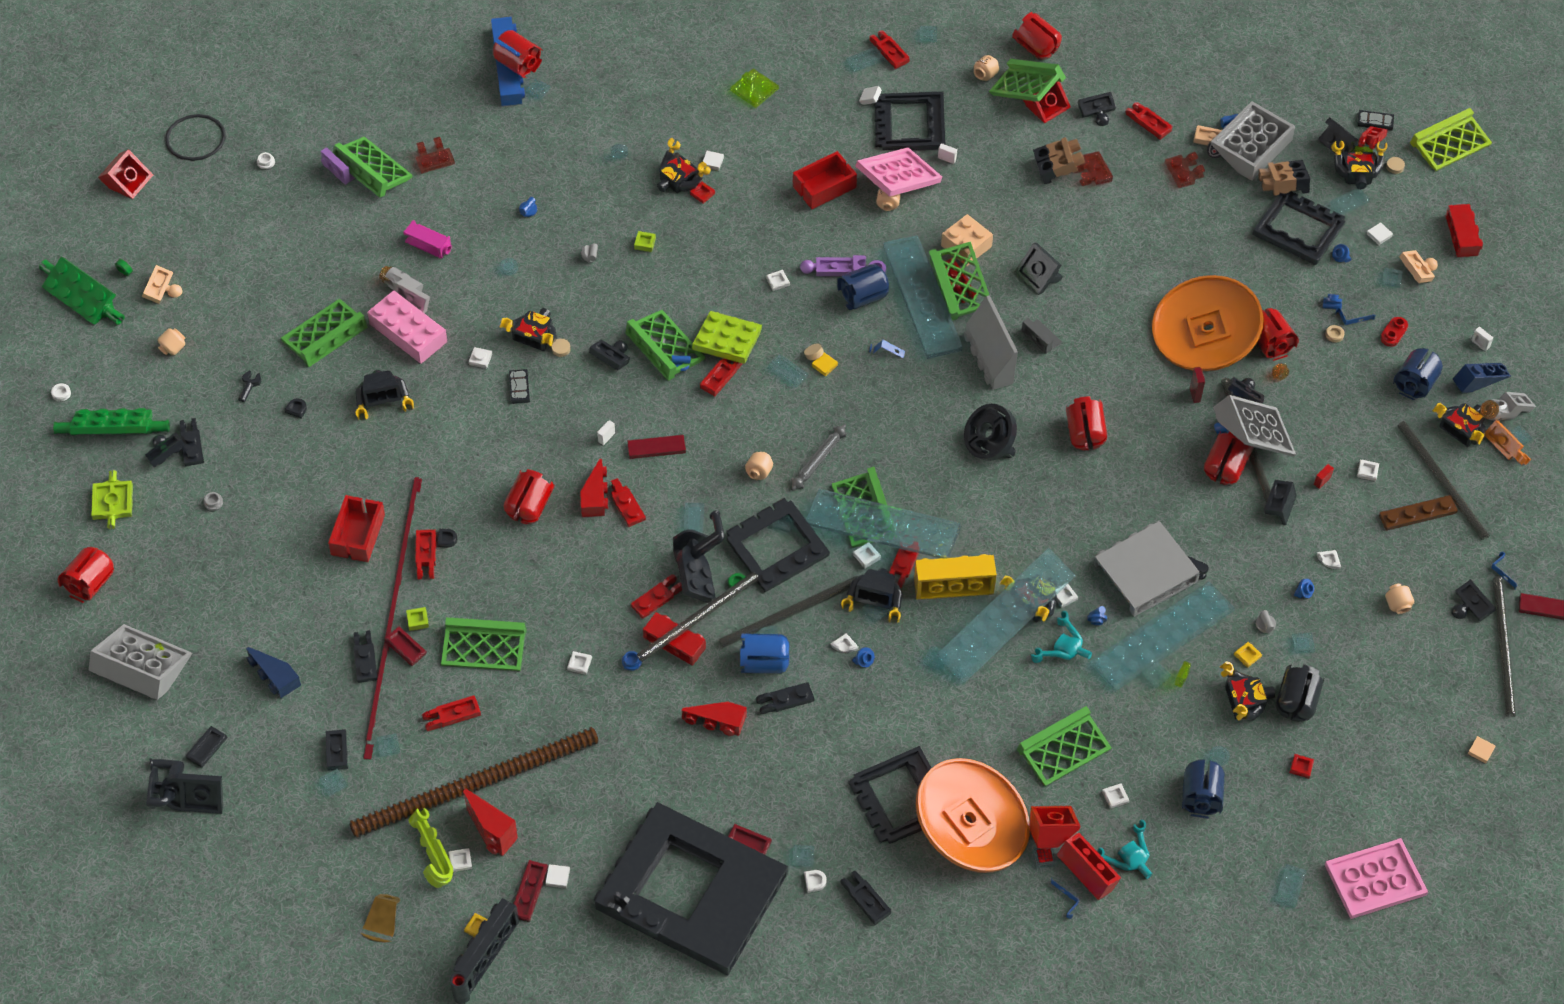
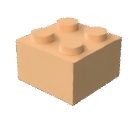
[941,214,993,266]

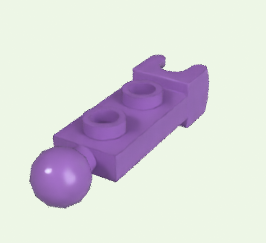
[800,255,866,276]

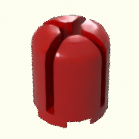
[1012,12,1062,60]
[493,30,543,78]
[1257,308,1299,361]
[1065,396,1107,451]
[1204,431,1254,485]
[504,469,555,524]
[58,546,114,603]

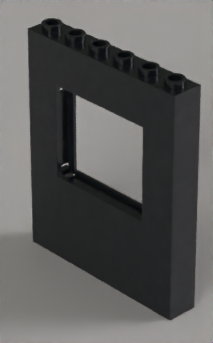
[594,802,788,976]

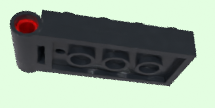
[450,898,519,1004]

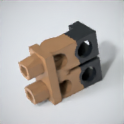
[1033,137,1085,184]
[1258,160,1310,195]

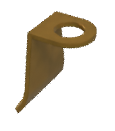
[361,894,400,943]

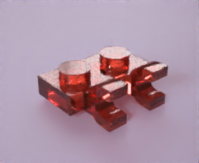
[415,137,455,174]
[1075,151,1113,186]
[1165,152,1205,188]

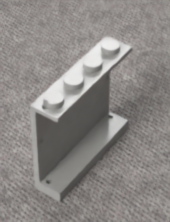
[1094,521,1200,617]

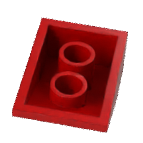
[463,789,518,856]

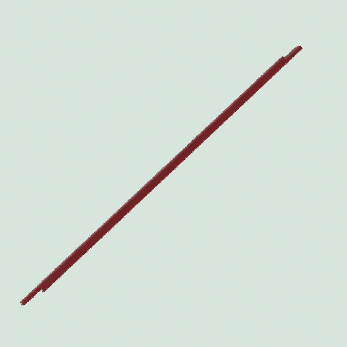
[364,477,422,759]

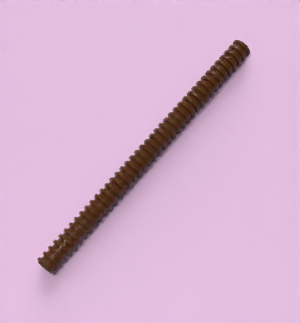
[349,727,598,838]

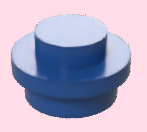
[622,651,642,671]

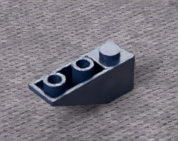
[1452,363,1511,393]
[246,647,301,698]

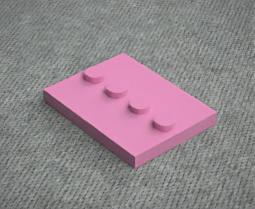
[855,148,942,197]
[1325,838,1428,919]

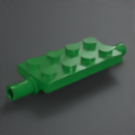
[39,256,125,325]
[53,408,170,435]

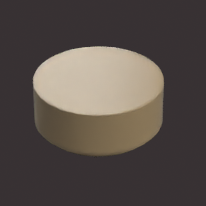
[1386,157,1405,174]
[1325,325,1344,343]
[552,339,570,357]
[804,344,824,360]

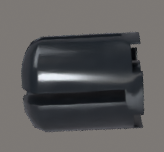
[1276,664,1325,722]

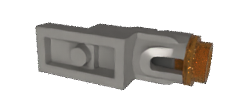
[379,266,430,313]
[1480,392,1536,421]

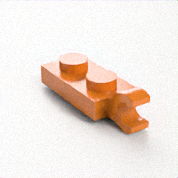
[1485,420,1531,465]

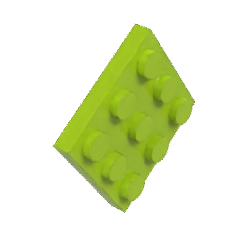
[692,311,762,364]

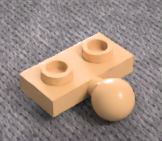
[1399,250,1438,283]
[142,265,182,304]

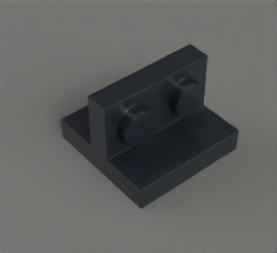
[1318,117,1365,154]
[1014,243,1063,294]

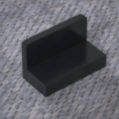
[1264,480,1297,525]

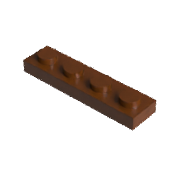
[1379,495,1458,531]

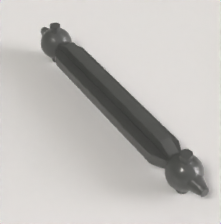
[791,424,847,491]

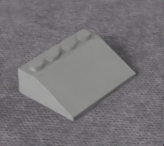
[1211,101,1295,181]
[964,295,1018,390]
[1213,395,1296,457]
[89,624,192,700]

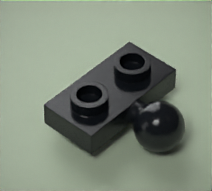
[1077,92,1116,126]
[589,339,630,371]
[1228,376,1265,404]
[145,432,185,467]
[1452,579,1496,622]

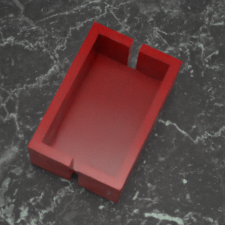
[793,151,857,210]
[328,495,385,562]

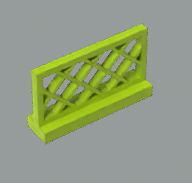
[1410,108,1492,172]

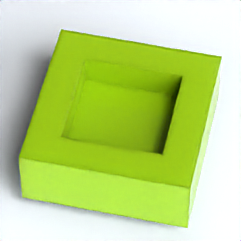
[634,231,656,252]
[406,607,429,631]

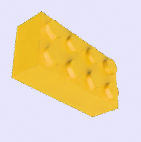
[914,554,997,600]

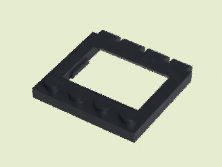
[874,91,946,150]
[1252,191,1346,265]
[726,498,830,592]
[848,746,932,844]

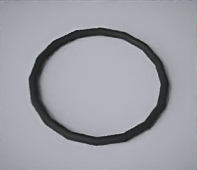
[165,114,226,161]

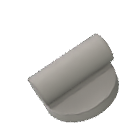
[581,243,598,263]
[1256,610,1276,633]

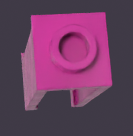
[403,220,452,259]

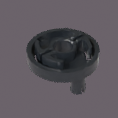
[964,403,1017,461]

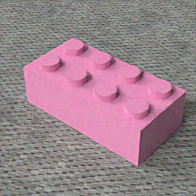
[367,291,447,364]

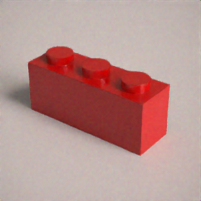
[1445,204,1483,257]
[643,612,706,666]
[1057,833,1121,900]

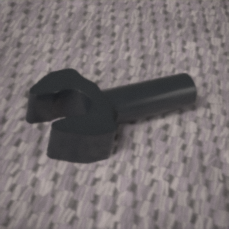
[238,370,261,402]

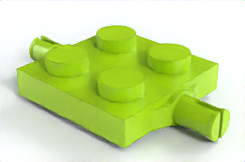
[92,470,133,529]

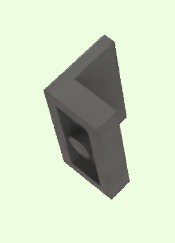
[1021,318,1062,354]

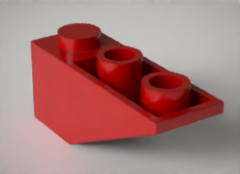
[580,459,608,517]
[682,701,747,736]

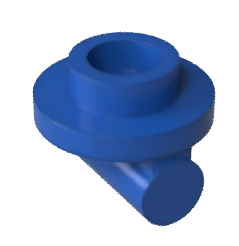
[1220,114,1238,129]
[519,197,537,217]
[1332,244,1352,263]
[1323,294,1342,309]
[671,355,691,371]
[1294,579,1314,598]
[1087,606,1107,625]
[852,647,875,667]

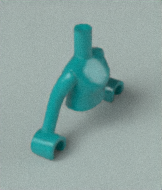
[1031,611,1092,663]
[1098,820,1153,879]

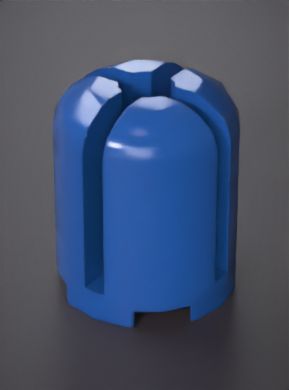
[740,634,790,674]

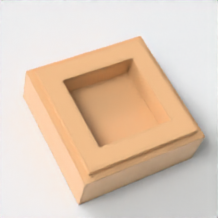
[1468,736,1496,763]

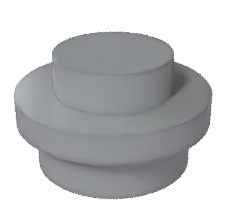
[203,492,223,511]

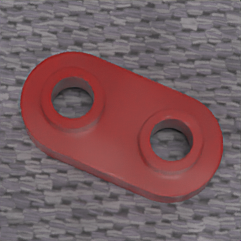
[1381,317,1408,347]

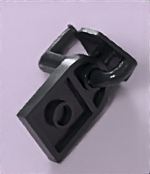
[672,510,724,604]
[146,758,223,814]

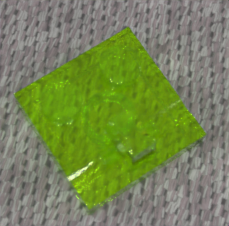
[730,68,779,108]

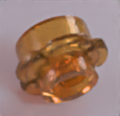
[1272,363,1289,381]

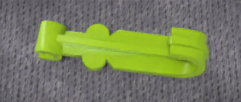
[408,808,453,888]

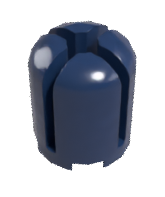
[837,264,889,310]
[1393,348,1443,400]
[1182,759,1225,819]

